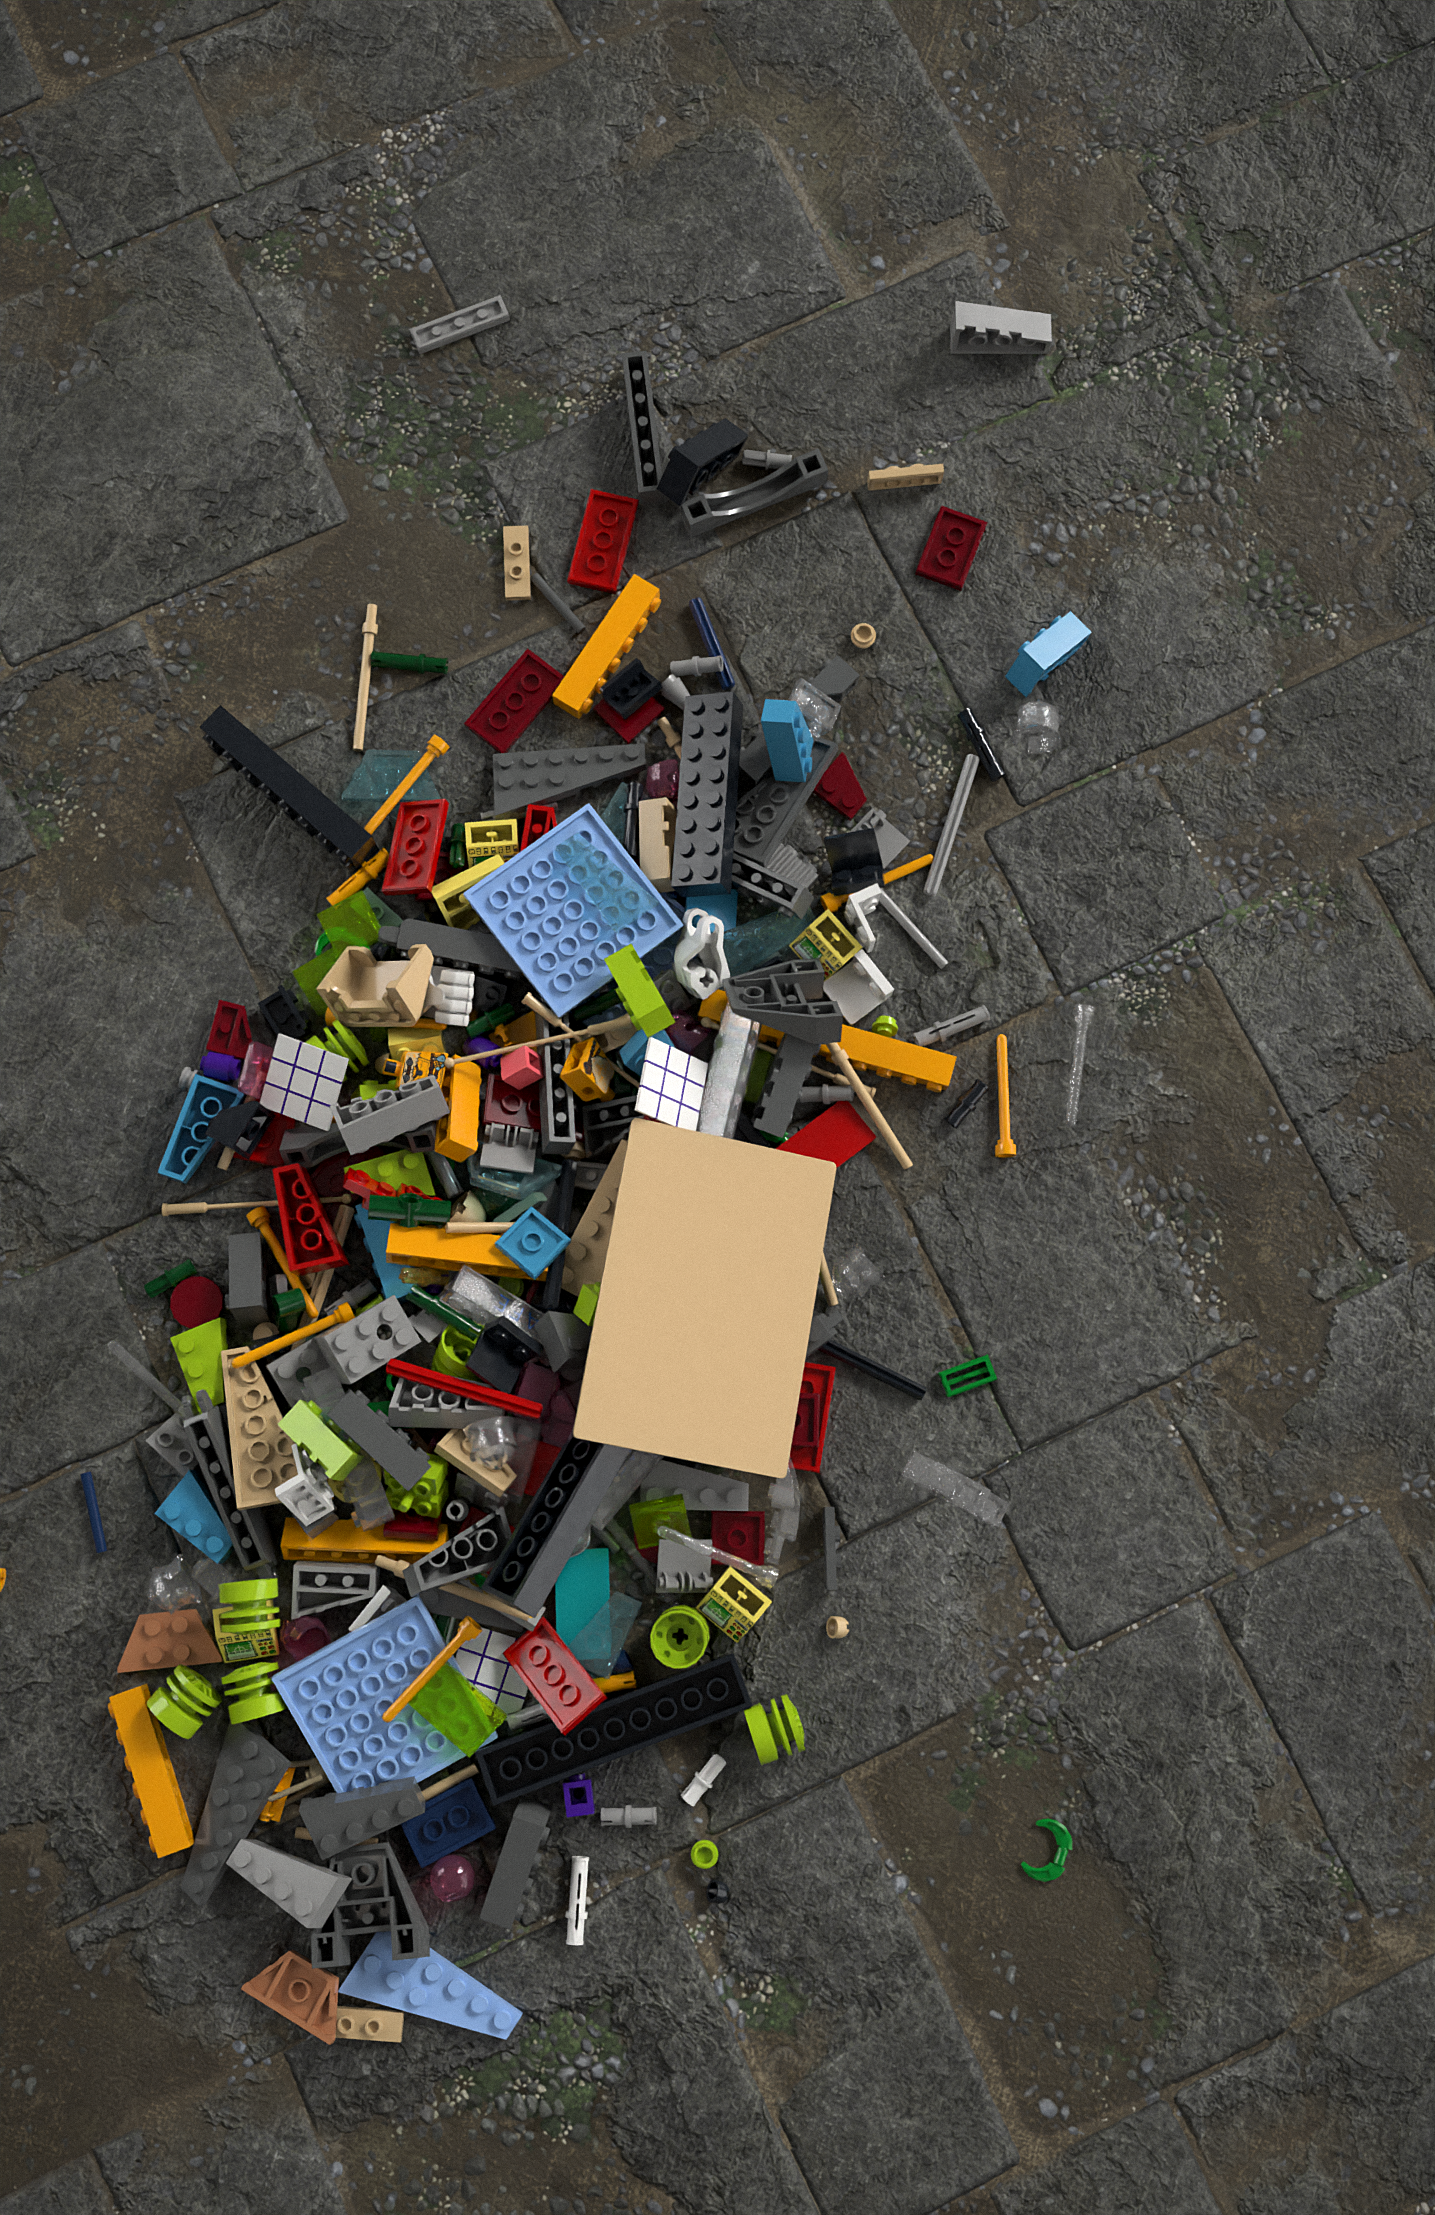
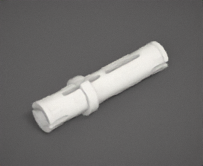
[565,1856,589,1945]

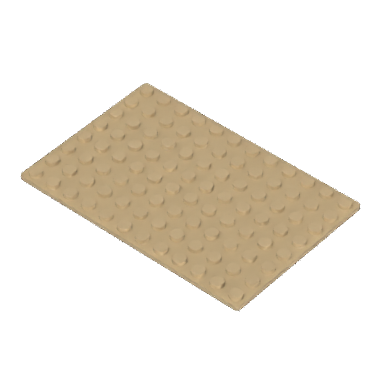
[573,1118,836,1479]

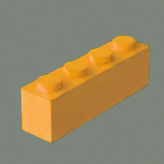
[434,1054,482,1163]

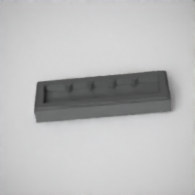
[822,1507,841,1590]

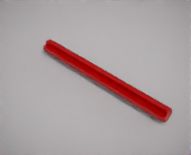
[386,1358,543,1419]

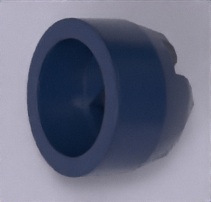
[611,1649,634,1674]

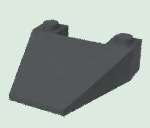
[722,958,843,1044]
[311,1842,430,1969]

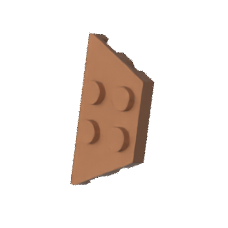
[117,1609,224,1673]
[241,1949,339,2045]

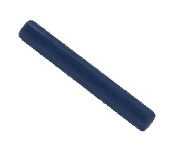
[689,597,735,690]

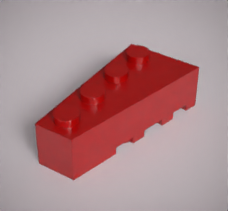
[272,1163,350,1276]

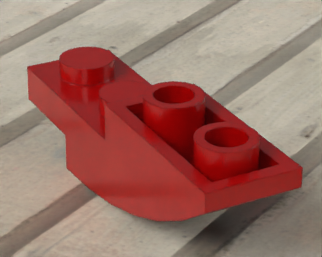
[343,1167,442,1210]

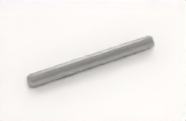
[923,754,980,896]

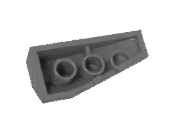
[419,1588,524,1632]

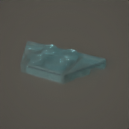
[342,750,441,802]
[466,1140,562,1200]

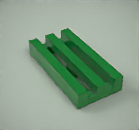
[938,1354,997,1398]

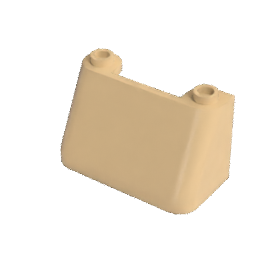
[316,944,434,1027]

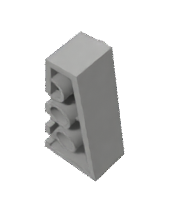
[950,301,1052,354]
[329,1075,450,1155]
[226,1839,352,1928]

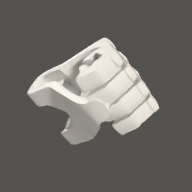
[672,907,730,1000]
[421,965,475,1026]

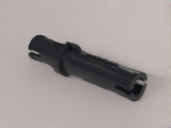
[957,708,1006,782]
[623,783,644,860]

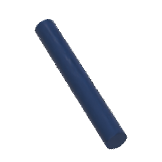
[80,1472,108,1553]

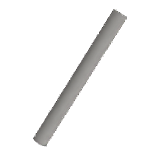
[879,888,949,969]

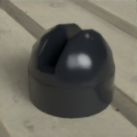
[706,1880,730,1904]

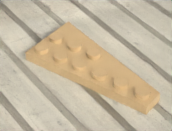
[221,1346,298,1511]

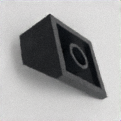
[205,1100,276,1160]

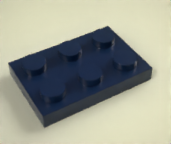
[401,1777,496,1868]

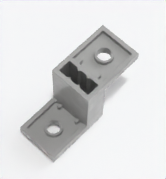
[266,1295,421,1409]

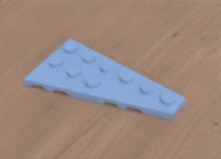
[338,1931,523,2040]

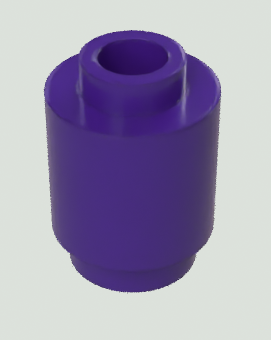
[463,1035,503,1069]
[200,1051,241,1082]

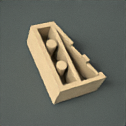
[639,797,677,893]

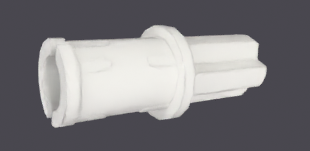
[681,1754,726,1806]

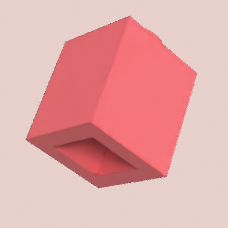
[500,1045,544,1090]

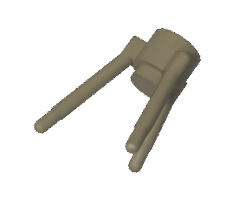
[268,1757,330,1807]

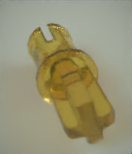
[399,1266,450,1287]

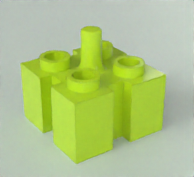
[384,1453,449,1518]

